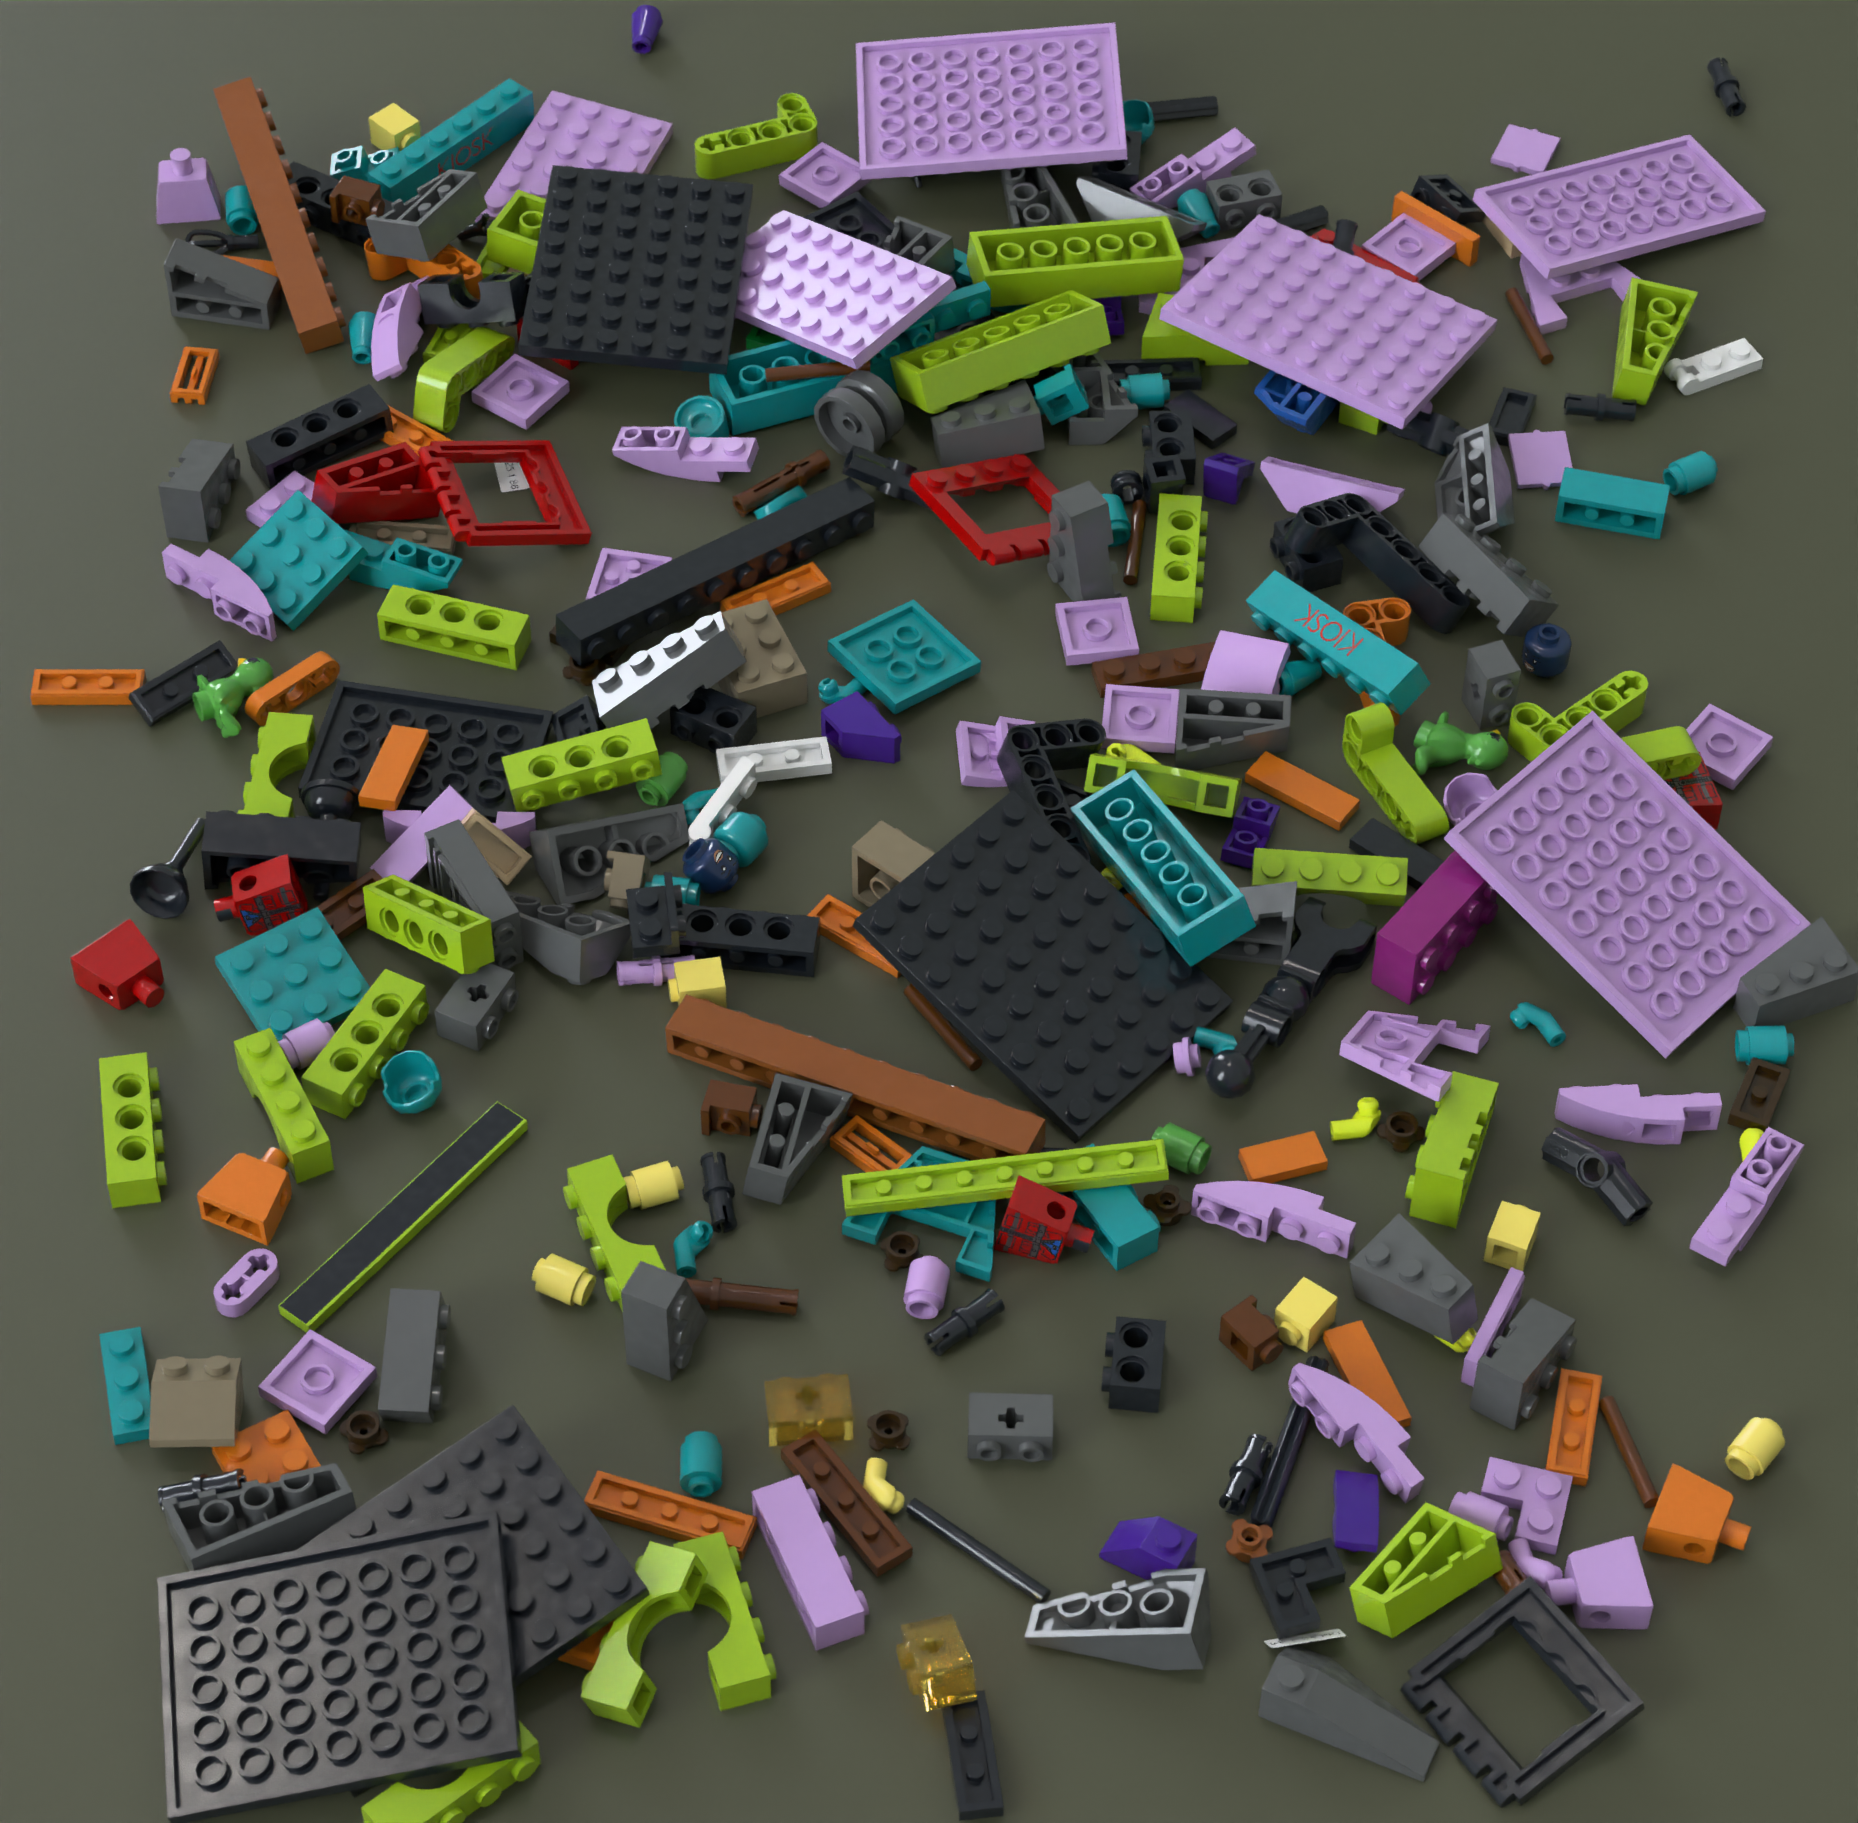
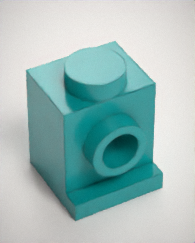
[1033,364,1089,425]

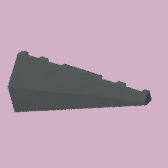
[1062,352,1138,445]

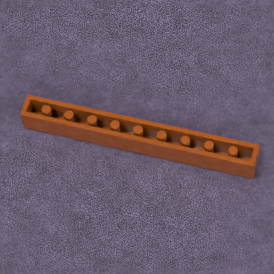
[213,76,347,354]
[665,994,1046,1160]

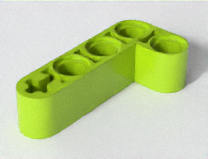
[694,93,818,180]
[413,326,515,433]
[1507,670,1648,762]
[1342,702,1449,845]
[1621,726,1701,780]

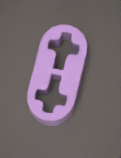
[213,1248,280,1317]

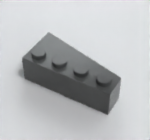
[1418,513,1559,637]

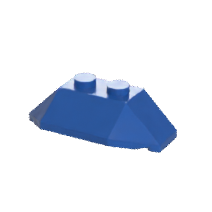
[1254,370,1340,435]

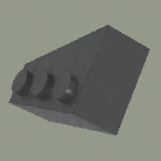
[365,169,487,262]
[164,238,282,330]
[931,380,1045,468]
[1047,480,1121,602]
[1733,916,1858,1026]
[742,1073,853,1205]
[621,1261,708,1381]

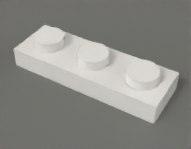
[716,736,832,784]

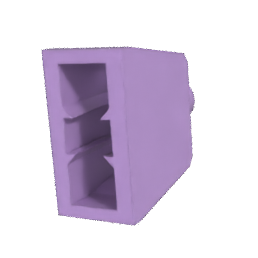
[156,148,221,224]
[1545,1536,1653,1630]

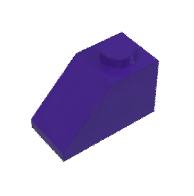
[1099,1516,1198,1581]

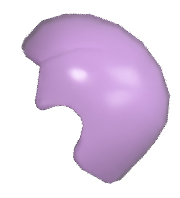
[1443,772,1497,826]

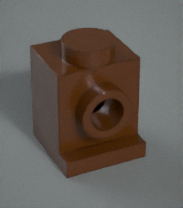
[329,176,385,226]
[701,1079,763,1137]
[1219,1295,1283,1371]

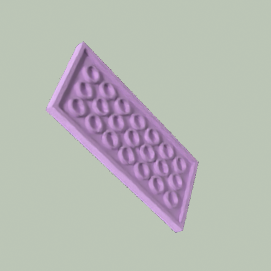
[1473,134,1766,280]
[735,210,957,369]

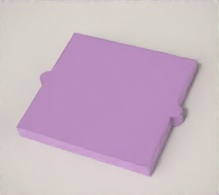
[1491,124,1560,175]
[1508,429,1573,490]

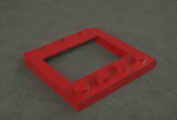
[418,440,592,546]
[909,454,1060,566]

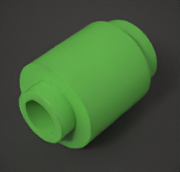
[636,752,688,806]
[1151,1122,1212,1175]

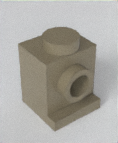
[604,850,651,910]

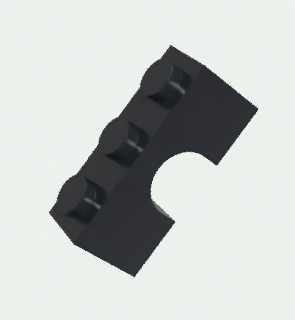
[418,272,528,328]

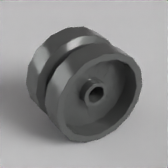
[814,370,904,457]

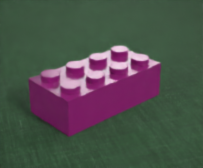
[1371,850,1499,1005]

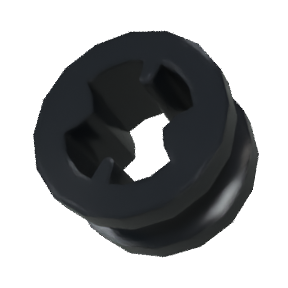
[1110,470,1144,505]

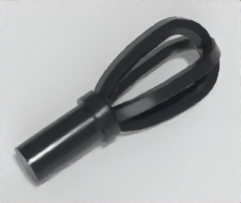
[185,229,259,255]

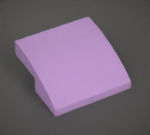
[1201,630,1291,694]
[956,716,1035,787]

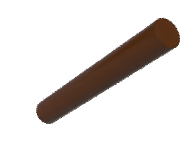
[1505,287,1554,365]
[765,360,871,382]
[1123,500,1147,585]
[903,984,983,1071]
[1599,1396,1659,1508]

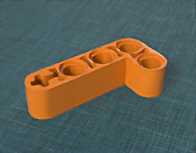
[364,238,483,299]
[1343,597,1411,727]

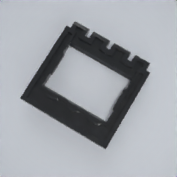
[1400,1576,1645,1808]

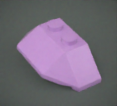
[1260,456,1405,514]

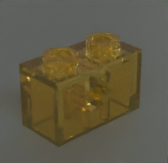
[764,1374,853,1447]
[896,1614,977,1711]

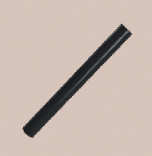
[906,1498,1051,1603]

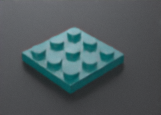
[229,490,369,631]
[827,599,982,714]
[215,907,370,1041]

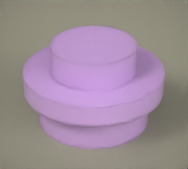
[1173,1037,1201,1077]

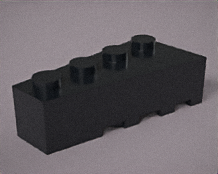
[201,810,361,890]

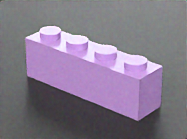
[752,1475,869,1651]

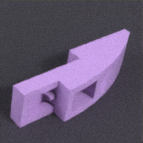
[1129,128,1256,208]
[371,275,430,381]
[612,426,759,482]
[162,544,276,641]
[1554,1084,1722,1144]
[1689,1127,1804,1267]
[1191,1181,1356,1259]
[1288,1363,1425,1504]

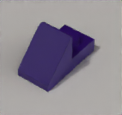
[1203,452,1256,505]

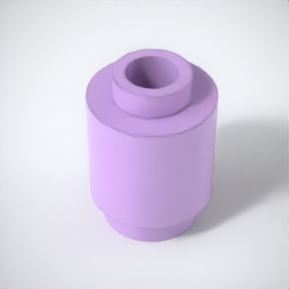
[278,1018,335,1070]
[903,1256,950,1319]
[1448,1491,1514,1542]

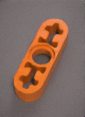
[244,651,340,726]

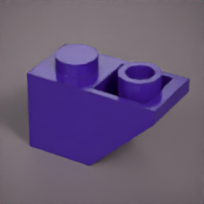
[821,691,902,764]

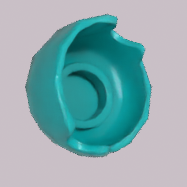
[1122,99,1155,145]
[381,1050,442,1114]

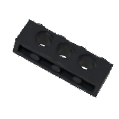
[288,161,393,248]
[246,384,394,490]
[661,904,820,977]

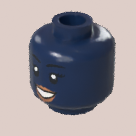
[1522,623,1572,678]
[682,838,739,894]

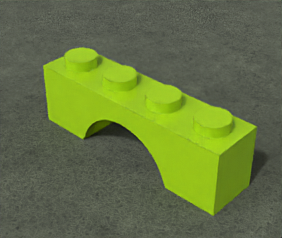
[237,712,316,818]
[1084,753,1242,818]
[1251,848,1408,906]
[234,1028,334,1184]
[563,1154,665,1313]
[673,1531,777,1711]
[580,1541,709,1728]
[361,1720,541,1823]

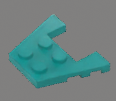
[842,1146,996,1282]

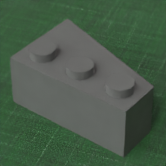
[884,216,955,275]
[158,439,240,543]
[1175,688,1291,770]
[1206,881,1297,965]
[1349,1213,1478,1344]
[378,1288,451,1423]
[1470,1298,1577,1430]

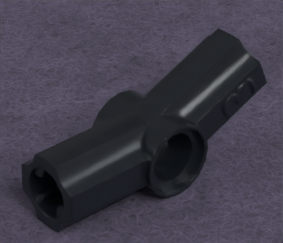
[1387,411,1470,457]
[842,445,932,510]
[1541,1127,1653,1226]

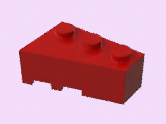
[311,442,441,524]

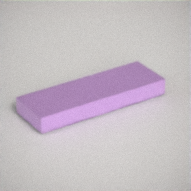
[370,785,473,882]
[1461,1267,1525,1387]

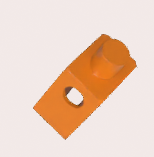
[197,1148,292,1246]
[1642,1464,1752,1564]

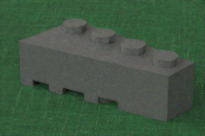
[1001,166,1079,229]
[592,611,746,729]
[161,1463,356,1571]

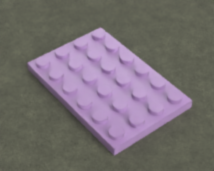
[475,91,673,222]

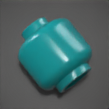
[713,811,768,868]

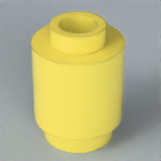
[623,1160,684,1210]
[532,1253,596,1306]
[1725,1417,1785,1480]

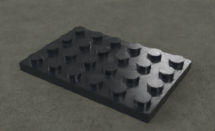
[298,680,553,823]

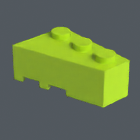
[1141,293,1250,366]
[1349,1502,1503,1639]

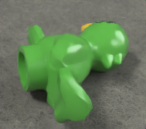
[193,657,273,738]
[1412,711,1509,776]

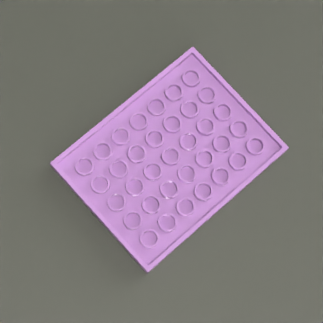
[856,23,1127,180]
[1159,214,1497,430]
[1444,711,1811,1059]

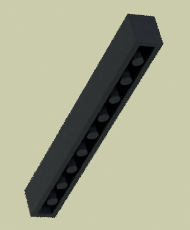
[556,477,875,666]

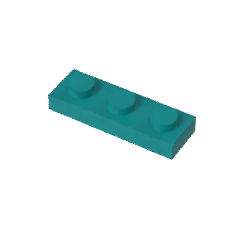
[99,1326,151,1445]

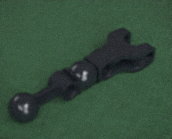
[1205,896,1377,1099]

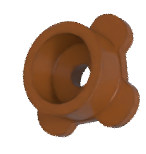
[1226,1519,1273,1563]

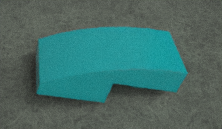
[330,145,400,182]

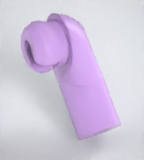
[1508,1538,1563,1589]

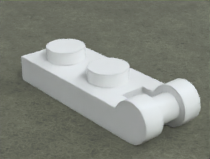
[1663,338,1763,396]
[688,756,758,846]

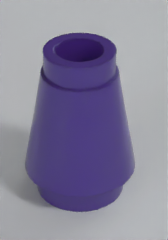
[632,5,663,54]

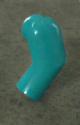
[818,677,868,704]
[682,788,718,825]
[1510,1002,1567,1047]
[1193,1026,1238,1055]
[673,1220,713,1278]

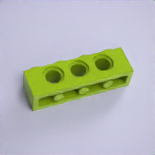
[1150,493,1208,623]
[377,584,531,670]
[501,718,663,812]
[363,874,495,974]
[301,969,429,1119]
[99,1052,167,1208]

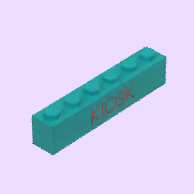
[367,78,535,203]
[1245,570,1431,715]

